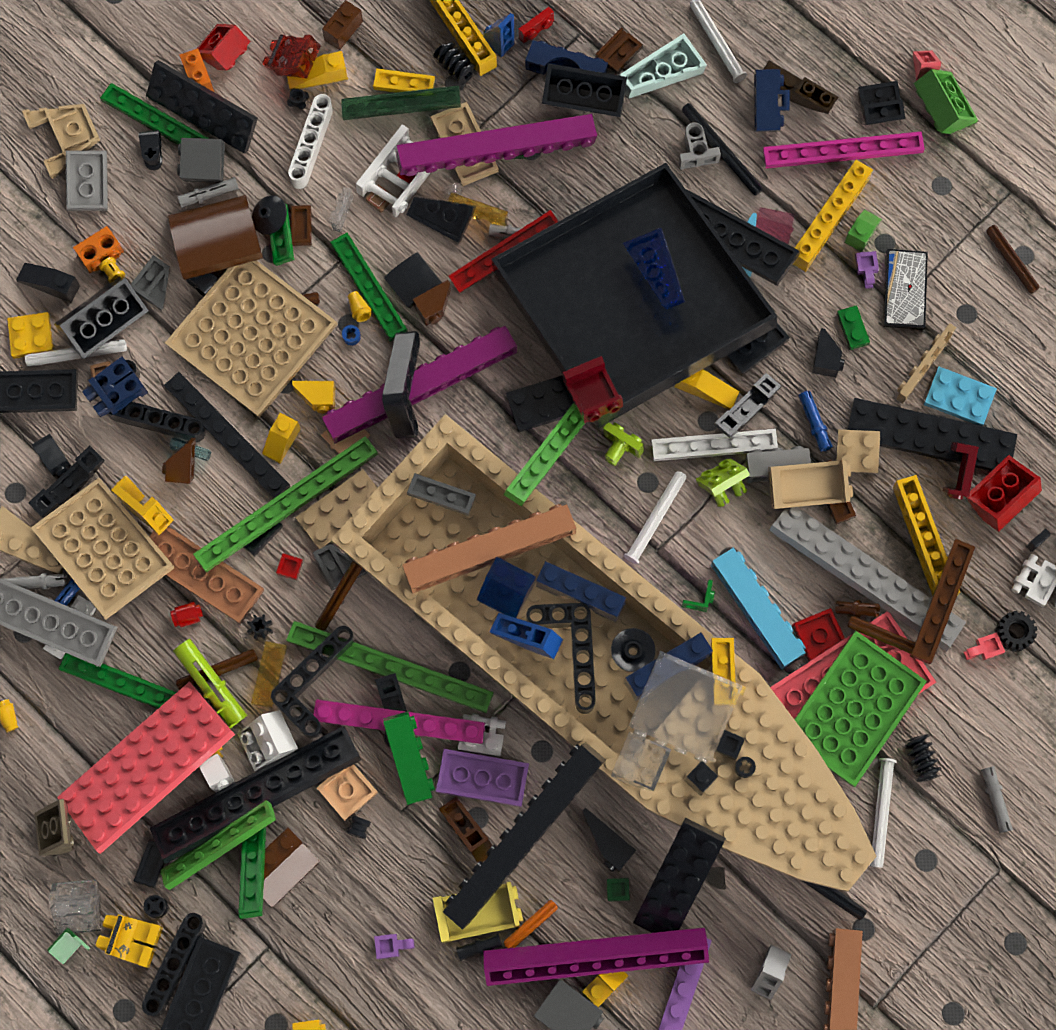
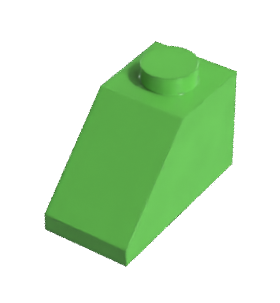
[844,209,882,252]

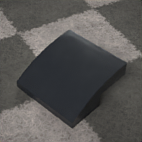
[857,81,906,125]
[383,252,443,309]

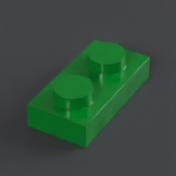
[837,305,870,350]

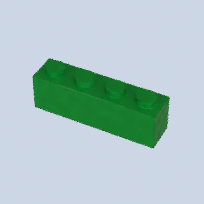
[383,711,435,805]

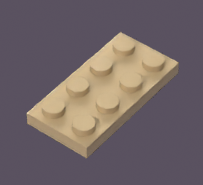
[430,102,499,187]
[295,469,377,549]

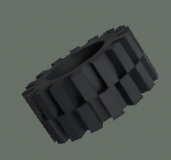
[995,611,1037,652]

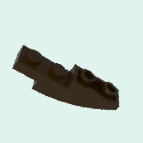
[763,60,839,114]

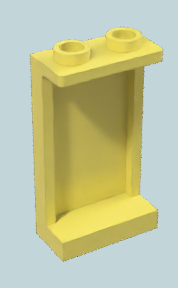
[433,882,523,943]

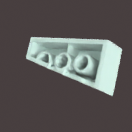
[619,34,707,99]

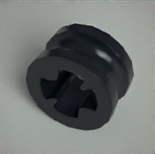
[735,757,756,778]

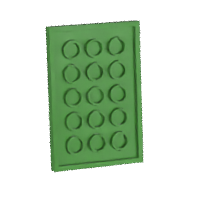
[794,631,927,787]

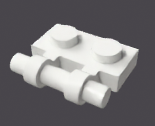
[1011,554,1056,607]
[458,713,506,758]

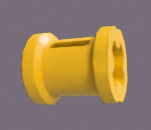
[99,257,125,283]

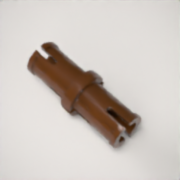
[835,600,880,617]

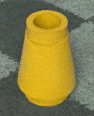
[347,291,371,322]
[0,699,19,733]

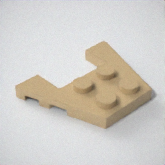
[22,104,100,179]

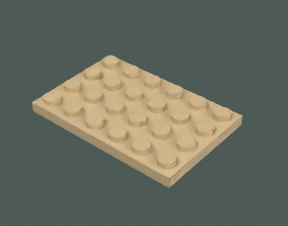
[31,478,174,620]

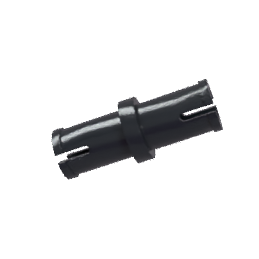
[456,933,503,961]

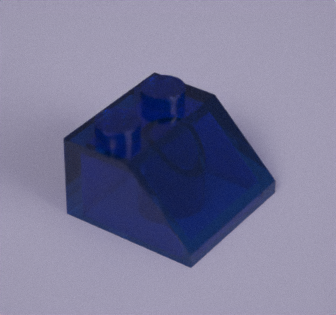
[476,557,536,618]

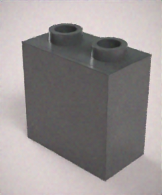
[177,138,225,183]

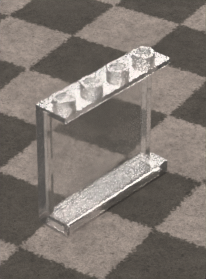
[629,651,746,764]

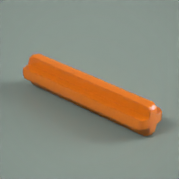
[503,900,558,948]

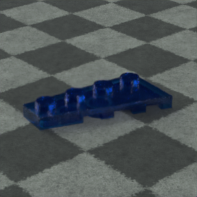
[623,228,685,309]

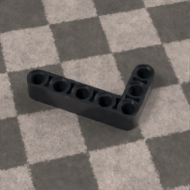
[382,331,420,438]
[108,360,206,442]
[526,603,596,714]
[271,626,354,739]

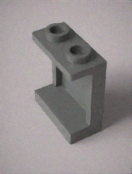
[534,979,604,1030]

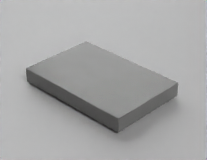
[66,151,108,211]

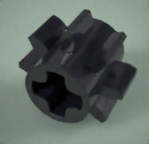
[247,614,273,641]

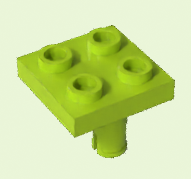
[603,422,644,466]
[696,458,750,507]

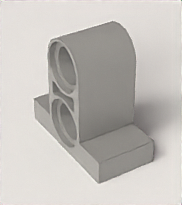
[678,123,721,170]
[751,945,792,1000]

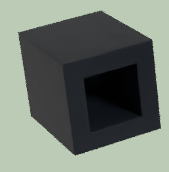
[684,761,718,796]

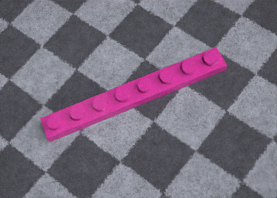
[763,131,925,169]
[313,699,486,744]

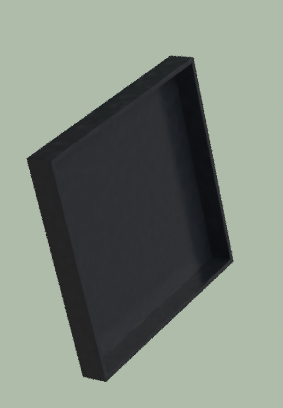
[491,163,777,428]

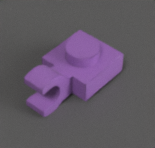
[855,251,879,289]
[374,934,415,959]

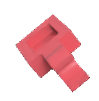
[963,633,1005,660]

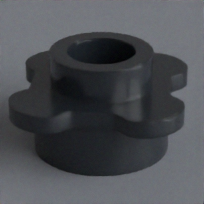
[287,89,309,110]

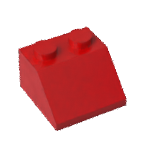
[197,24,251,71]

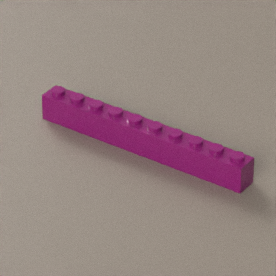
[395,114,597,176]
[322,325,517,444]
[484,927,709,986]

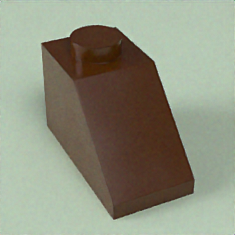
[413,280,451,326]
[162,438,196,484]

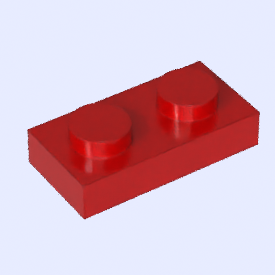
[519,7,554,44]

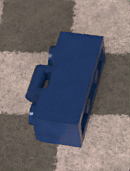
[754,69,790,132]

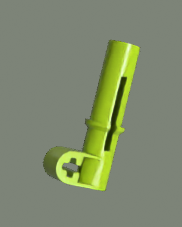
[173,639,248,729]

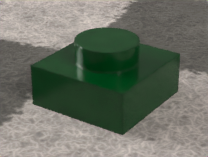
[607,878,630,902]

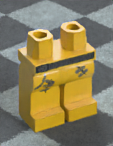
[95,914,163,968]

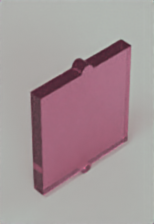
[756,207,795,245]

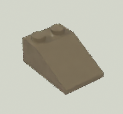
[35,799,74,856]

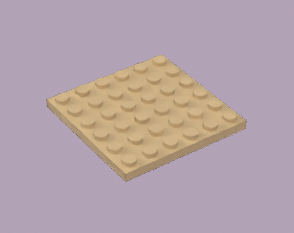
[165,260,338,418]

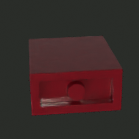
[563,356,623,423]
[943,442,979,500]

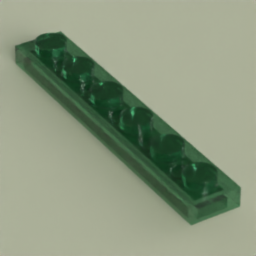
[341,86,461,120]

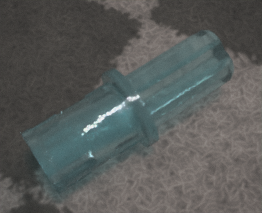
[169,437,211,461]

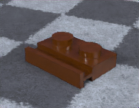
[595,27,643,74]

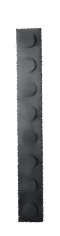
[164,372,291,499]

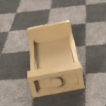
[768,460,853,509]

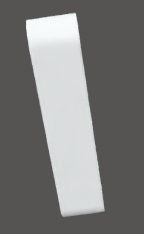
[288,94,333,189]

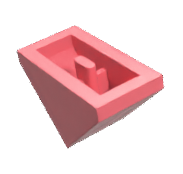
[913,50,941,81]

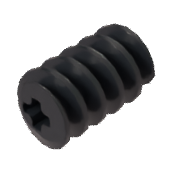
[433,42,475,85]
[904,734,943,782]

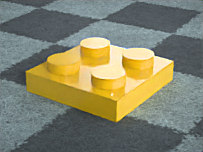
[7,312,54,359]

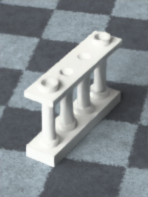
[356,125,430,217]

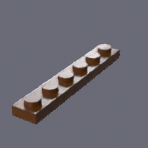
[910,539,975,664]

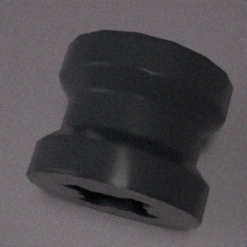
[345,816,371,839]
[143,895,168,919]

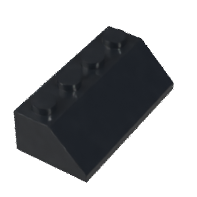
[542,63,627,117]
[54,277,149,359]

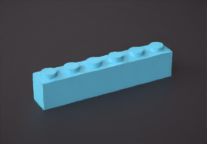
[711,547,806,670]

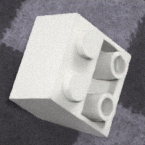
[237,710,298,772]

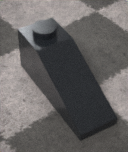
[16,263,80,303]
[582,808,636,873]

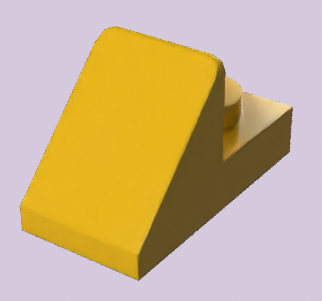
[582,972,628,1007]

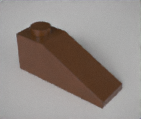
[439,796,493,863]

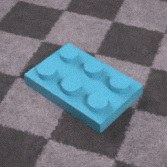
[924,366,997,426]

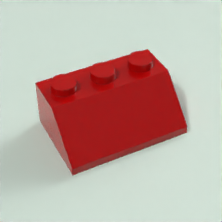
[965,455,1042,532]

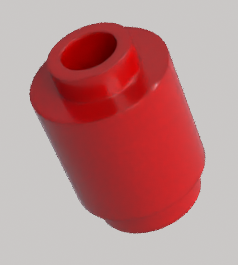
[170,602,203,628]

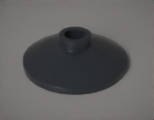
[252,195,287,235]
[611,628,656,672]

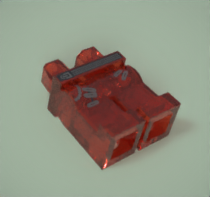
[262,35,321,79]

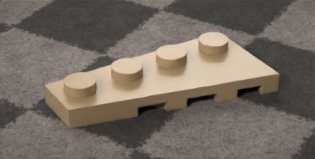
[897,323,957,404]
[0,506,64,574]

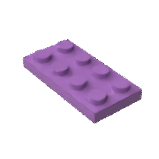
[436,749,529,807]

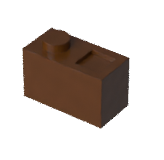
[322,0,363,50]

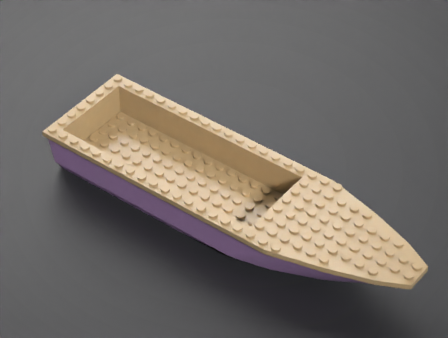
[331,414,877,892]

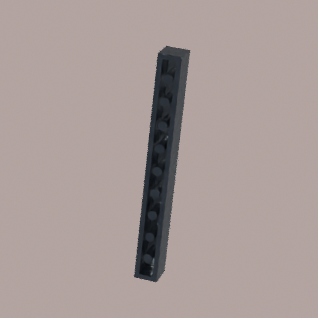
[443,742,606,930]

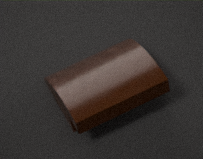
[168,195,263,280]

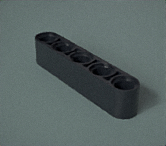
[142,913,206,1017]

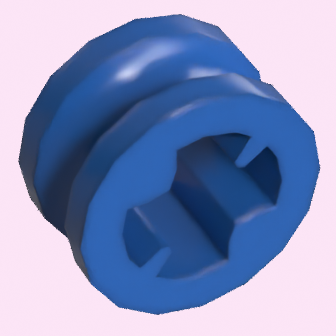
[342,325,361,346]

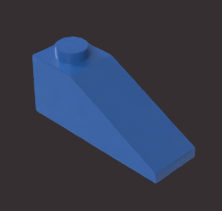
[483,13,514,57]
[490,613,563,659]

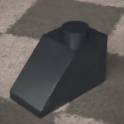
[812,328,845,378]
[32,434,71,477]

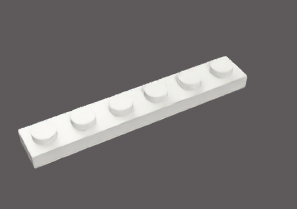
[651,429,778,462]

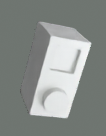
[199,754,235,793]

